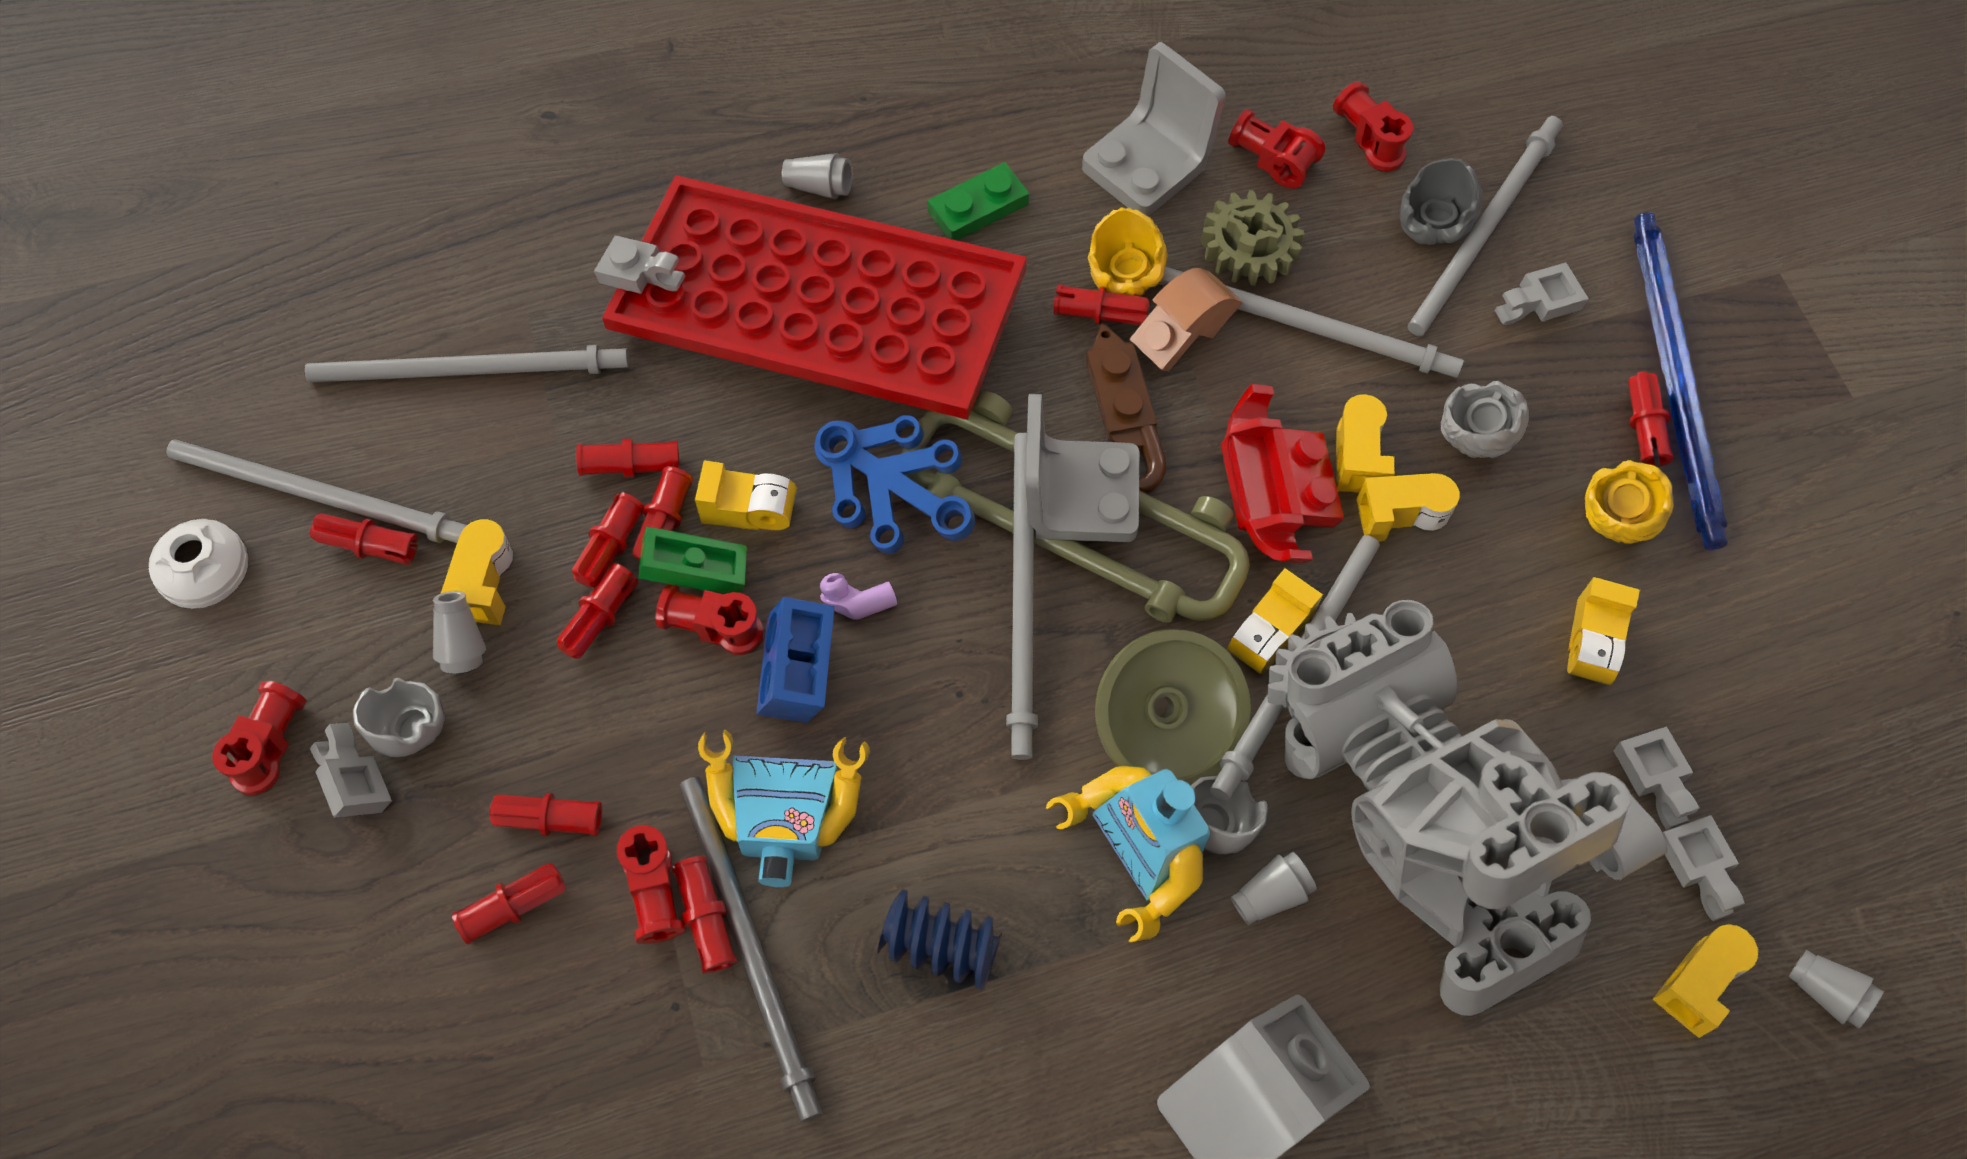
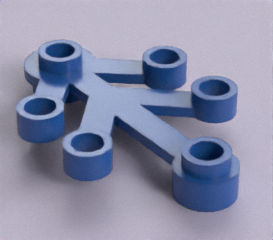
[814,415,975,554]

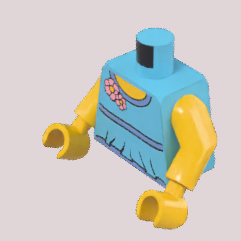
[698,730,870,887]
[1046,766,1210,942]

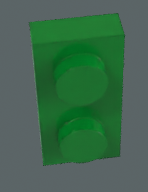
[927,162,1029,241]
[638,526,747,594]

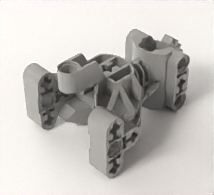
[1268,600,1667,1016]

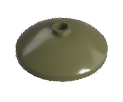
[1095,629,1251,786]

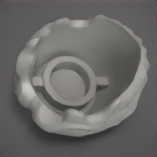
[1441,381,1529,458]

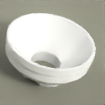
[149,519,248,609]

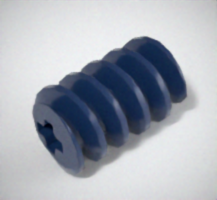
[877,889,1002,990]

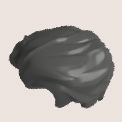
[1400,157,1483,246]

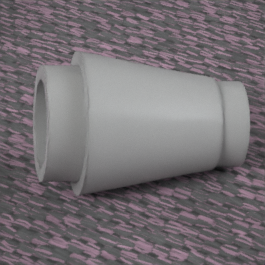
[782,153,853,200]
[433,591,486,673]
[1231,852,1317,926]
[1788,950,1884,1028]

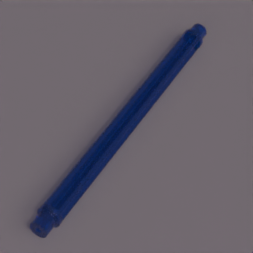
[1634,212,1728,550]

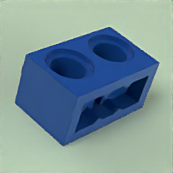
[756,597,834,723]

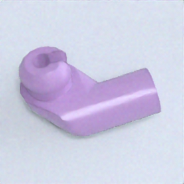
[820,573,897,620]

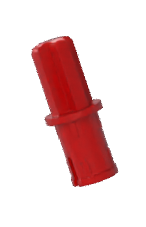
[1053,284,1150,325]
[1628,371,1674,467]
[632,466,693,561]
[572,493,644,588]
[310,513,418,566]
[557,564,639,659]
[490,793,603,836]
[452,863,566,945]

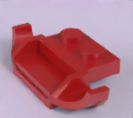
[1220,384,1344,564]

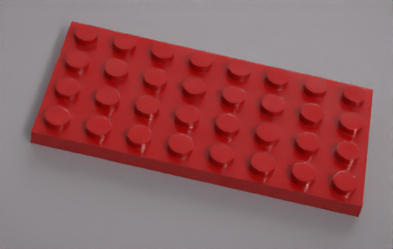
[602,175,1027,420]

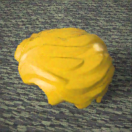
[1088,207,1167,297]
[1585,460,1673,544]

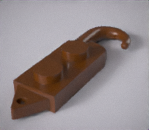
[1086,323,1166,493]

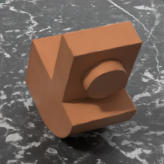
[1130,268,1243,371]

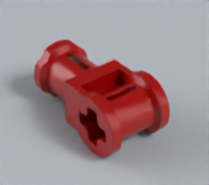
[1333,81,1413,172]
[1228,109,1326,189]
[655,584,764,655]
[212,681,307,796]
[617,825,685,944]

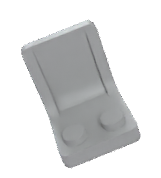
[1082,42,1226,216]
[1025,394,1139,542]
[1157,995,1370,1159]

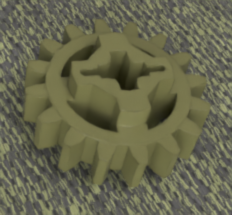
[1201,190,1304,286]

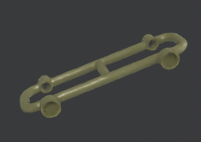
[901,391,1250,623]

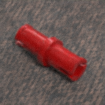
[576,438,680,478]
[671,856,737,974]

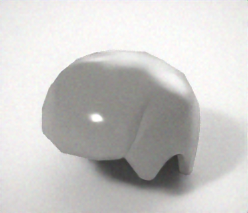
[352,678,445,758]
[1191,776,1268,854]

